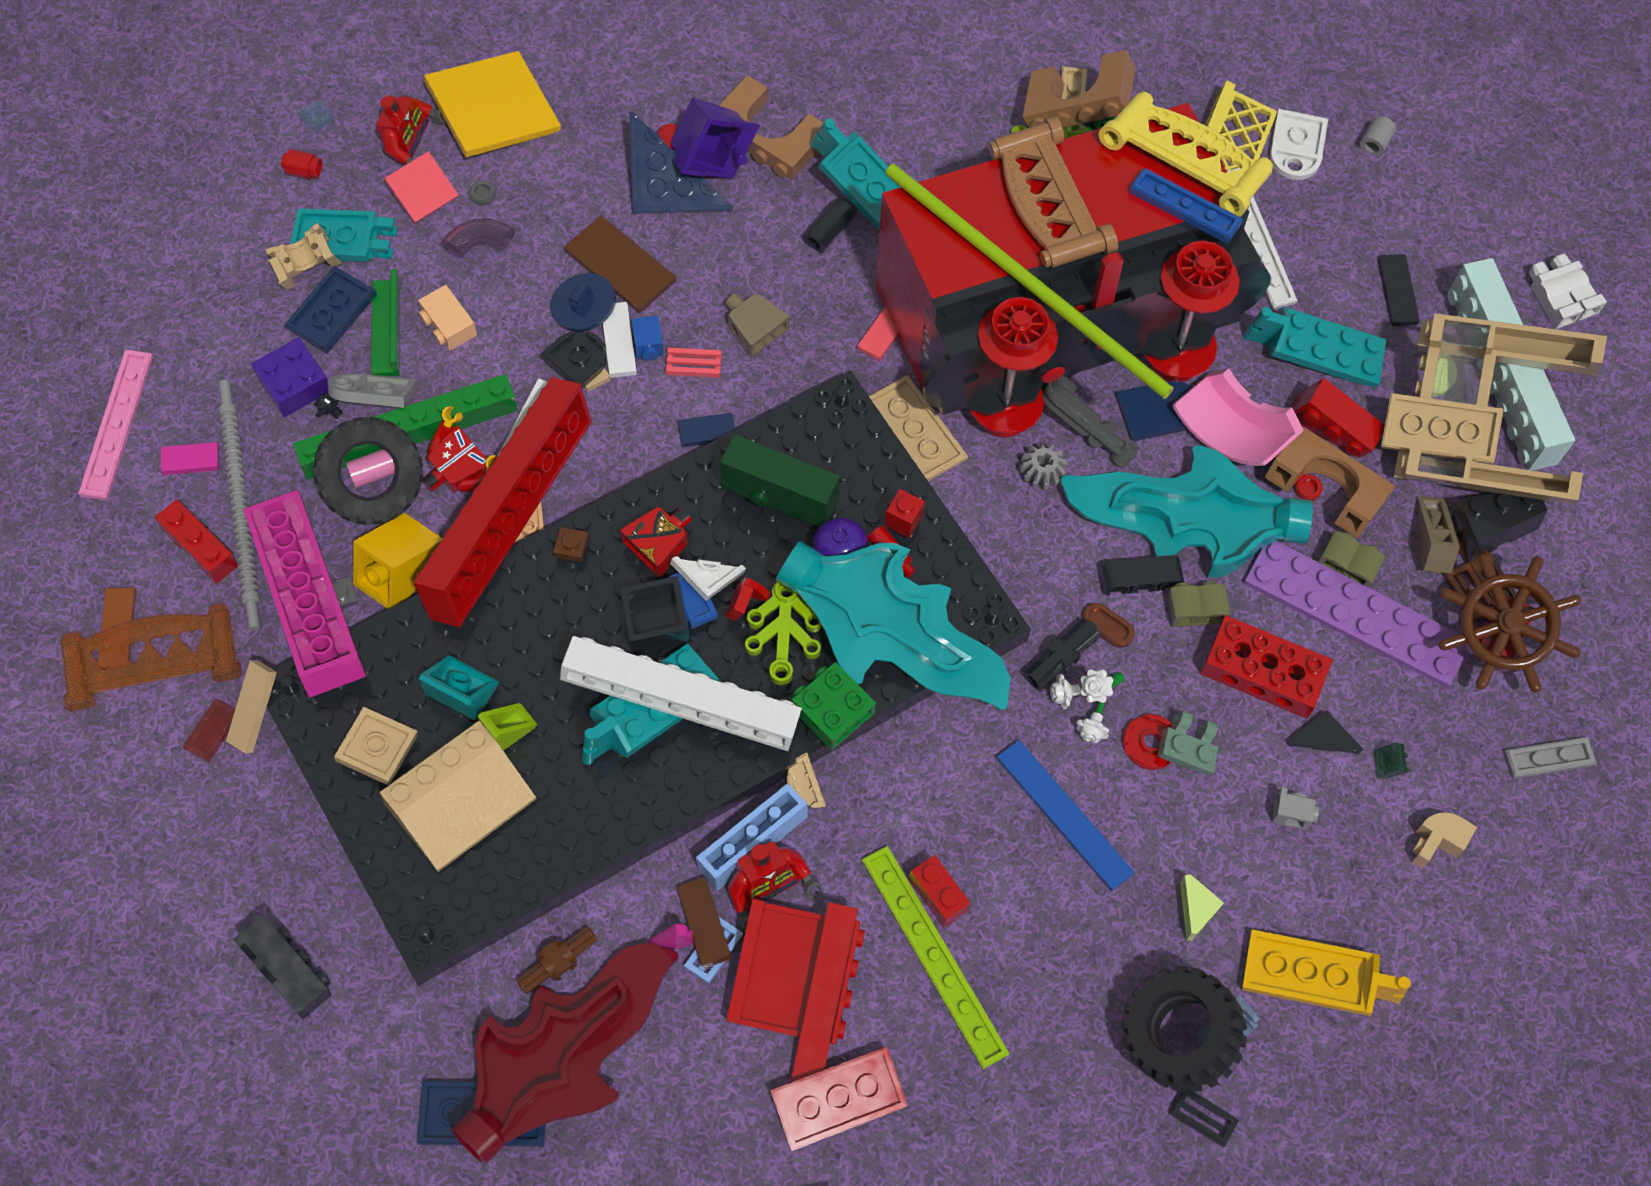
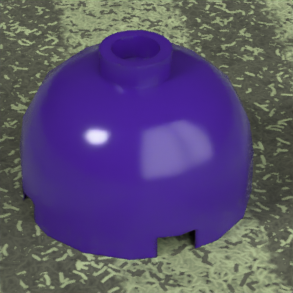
[812,517,869,556]

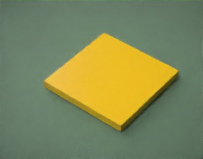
[424,51,561,157]

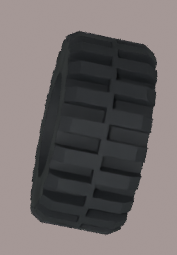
[313,417,423,525]
[1122,966,1247,1092]

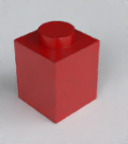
[885,489,925,539]

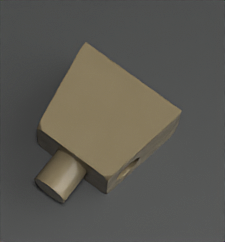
[726,293,790,357]

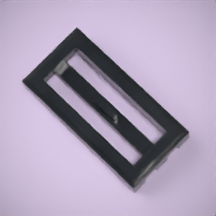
[1169,1089,1239,1148]

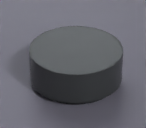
[469,180,496,206]

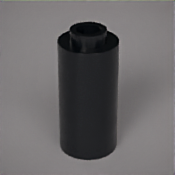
[803,198,855,253]

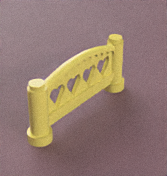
[1099,92,1273,217]

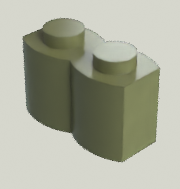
[1318,531,1385,588]
[1166,581,1231,627]

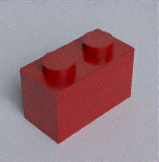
[908,855,970,928]

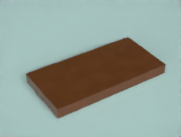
[564,215,677,314]

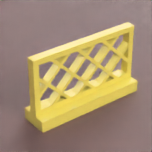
[1205,81,1278,171]

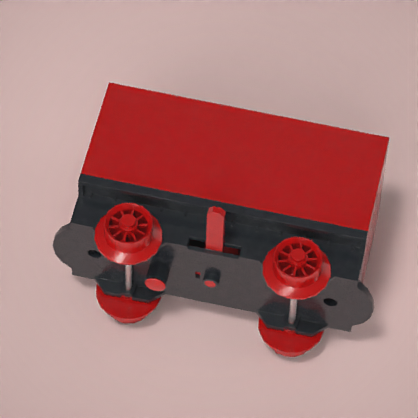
[875,103,1271,438]

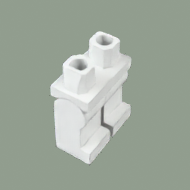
[1529,254,1607,329]

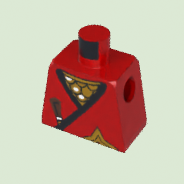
[620,507,692,578]

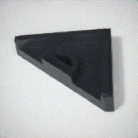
[1287,710,1363,755]

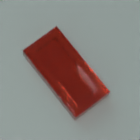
[183,699,235,763]

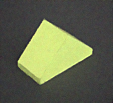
[1180,875,1224,940]

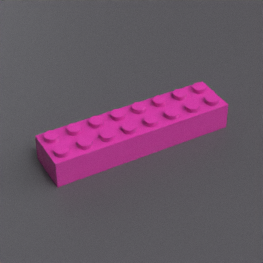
[243,490,366,698]

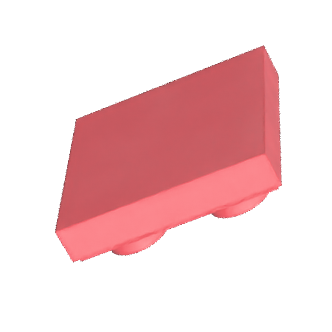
[384,151,459,224]

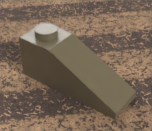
[1417,496,1460,573]

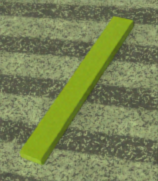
[862,846,1010,1070]

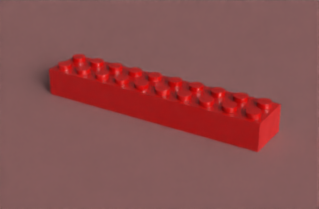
[414,377,592,628]

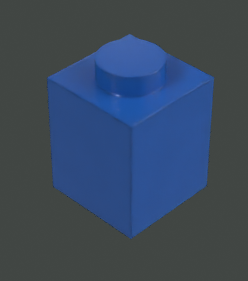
[632,316,663,361]

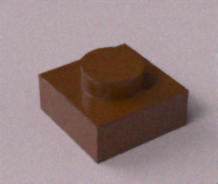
[553,527,589,562]

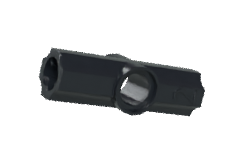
[1023,618,1101,692]

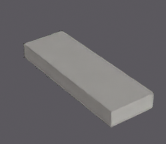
[1504,737,1597,779]

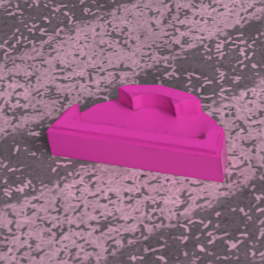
[648,923,693,949]

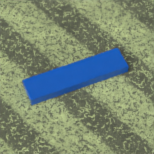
[1129,168,1243,244]

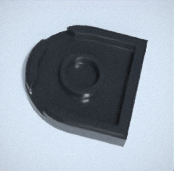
[541,331,607,389]

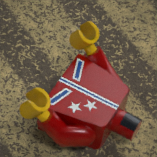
[422,406,498,493]

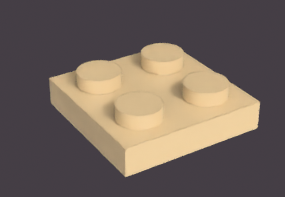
[334,707,418,785]

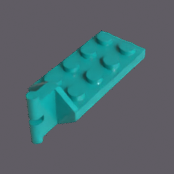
[810,118,900,230]
[1242,306,1386,388]
[582,644,721,765]

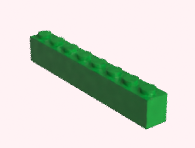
[293,374,518,480]

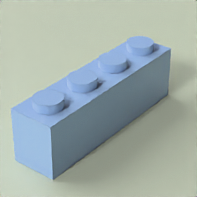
[696,783,808,891]

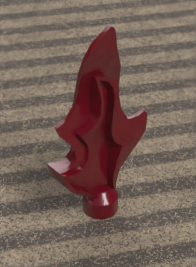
[450,942,679,1166]

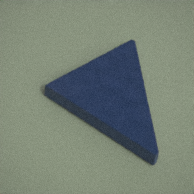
[629,112,733,214]

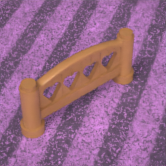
[988,116,1118,268]

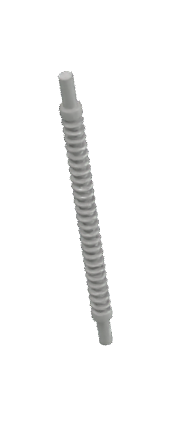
[219,380,260,631]

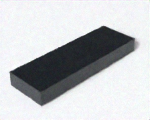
[1378,254,1420,326]

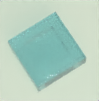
[299,100,335,133]

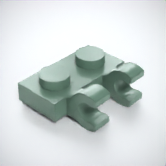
[1158,710,1219,776]

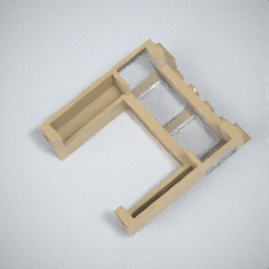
[1394,313,1607,505]

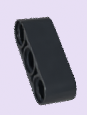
[1100,556,1185,595]

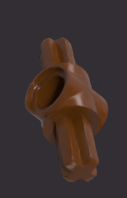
[516,927,597,994]

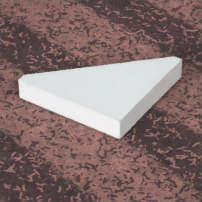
[670,556,746,601]

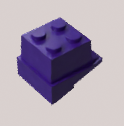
[671,97,760,179]

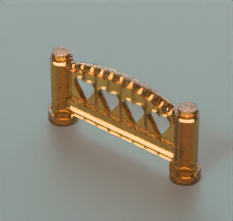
[61,604,242,711]

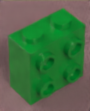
[792,662,876,751]

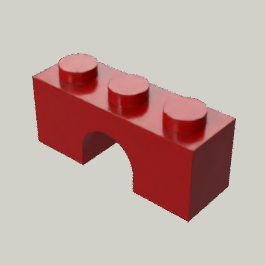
[155,499,238,585]

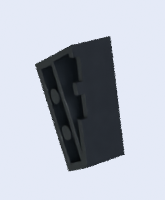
[1451,493,1548,562]
[233,914,332,1020]

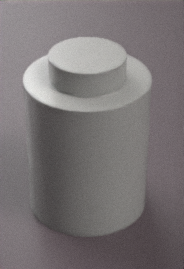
[1360,117,1396,157]

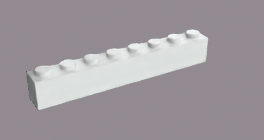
[560,636,802,751]

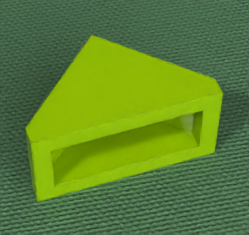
[478,703,538,751]

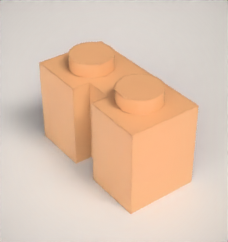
[418,285,477,351]

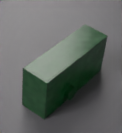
[720,434,840,527]

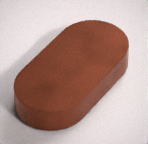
[1082,603,1135,648]

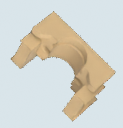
[266,223,342,290]

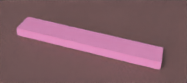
[78,350,153,501]

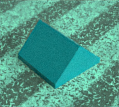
[419,655,499,721]

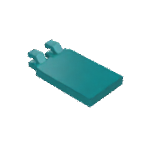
[290,208,398,262]

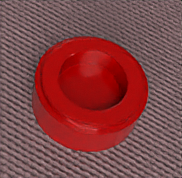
[1294,474,1323,501]

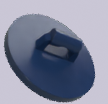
[550,273,616,332]

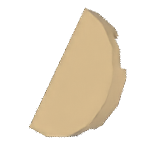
[787,751,826,808]

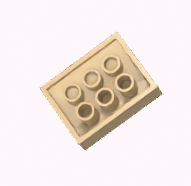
[380,721,536,872]

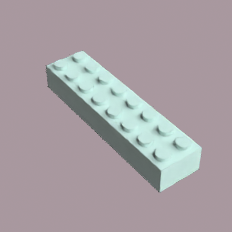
[1448,258,1576,471]

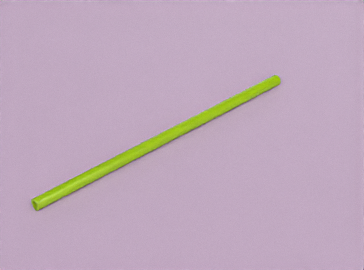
[885,163,1174,399]

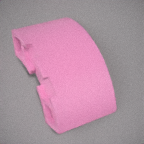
[1173,368,1304,466]

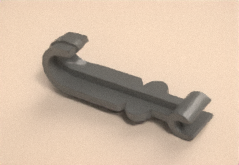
[1042,376,1140,468]

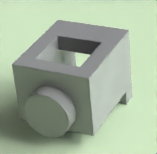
[1272,787,1319,830]

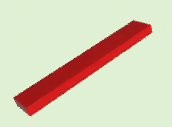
[791,902,858,1081]

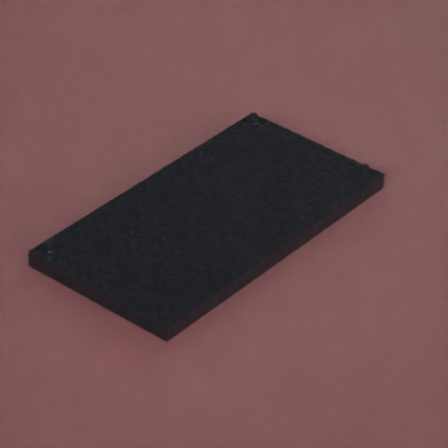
[267,370,1031,986]

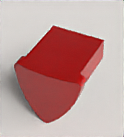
[725,577,770,621]

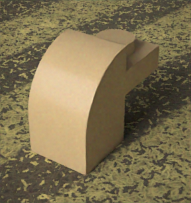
[1412,813,1477,868]

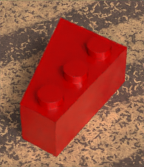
[1290,378,1385,458]

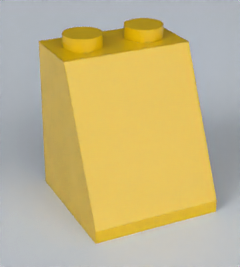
[353,513,443,609]

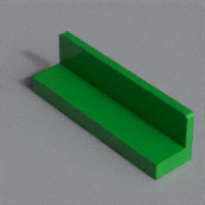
[371,269,401,377]

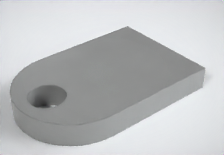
[328,373,417,408]

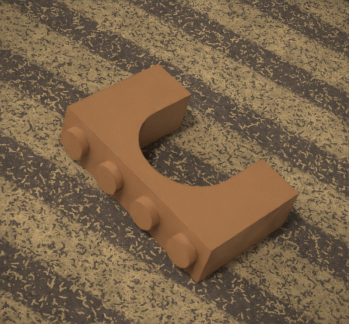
[1022,50,1136,128]
[719,75,823,180]
[1265,426,1396,538]

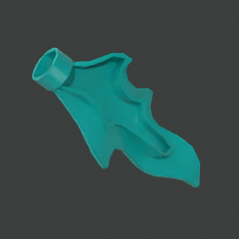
[1060,445,1313,578]
[776,541,1011,710]

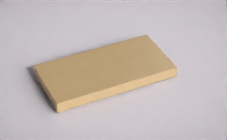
[869,375,968,481]
[1381,393,1504,464]

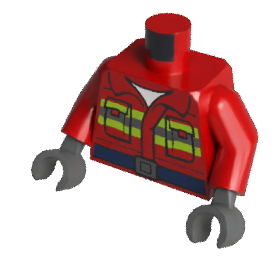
[376,95,446,165]
[728,841,824,932]

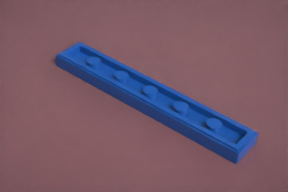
[996,740,1135,892]

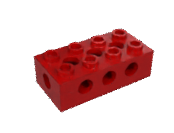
[1200,615,1333,719]

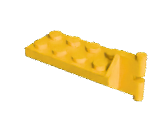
[1242,930,1411,1016]

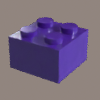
[251,337,328,418]

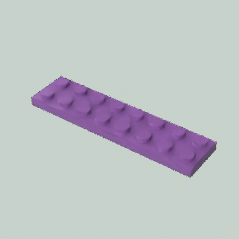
[1244,541,1467,688]

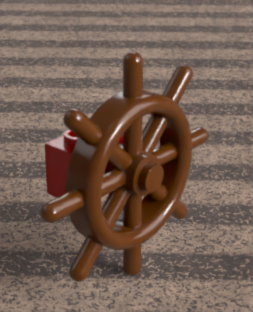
[1438,553,1581,693]

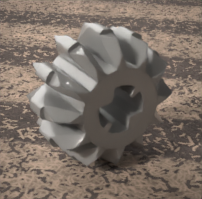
[1020,442,1067,490]

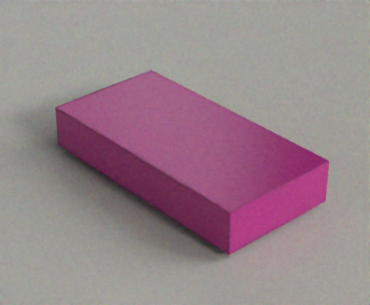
[161,442,219,475]

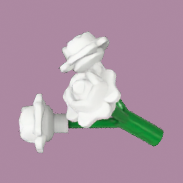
[1050,669,1125,743]

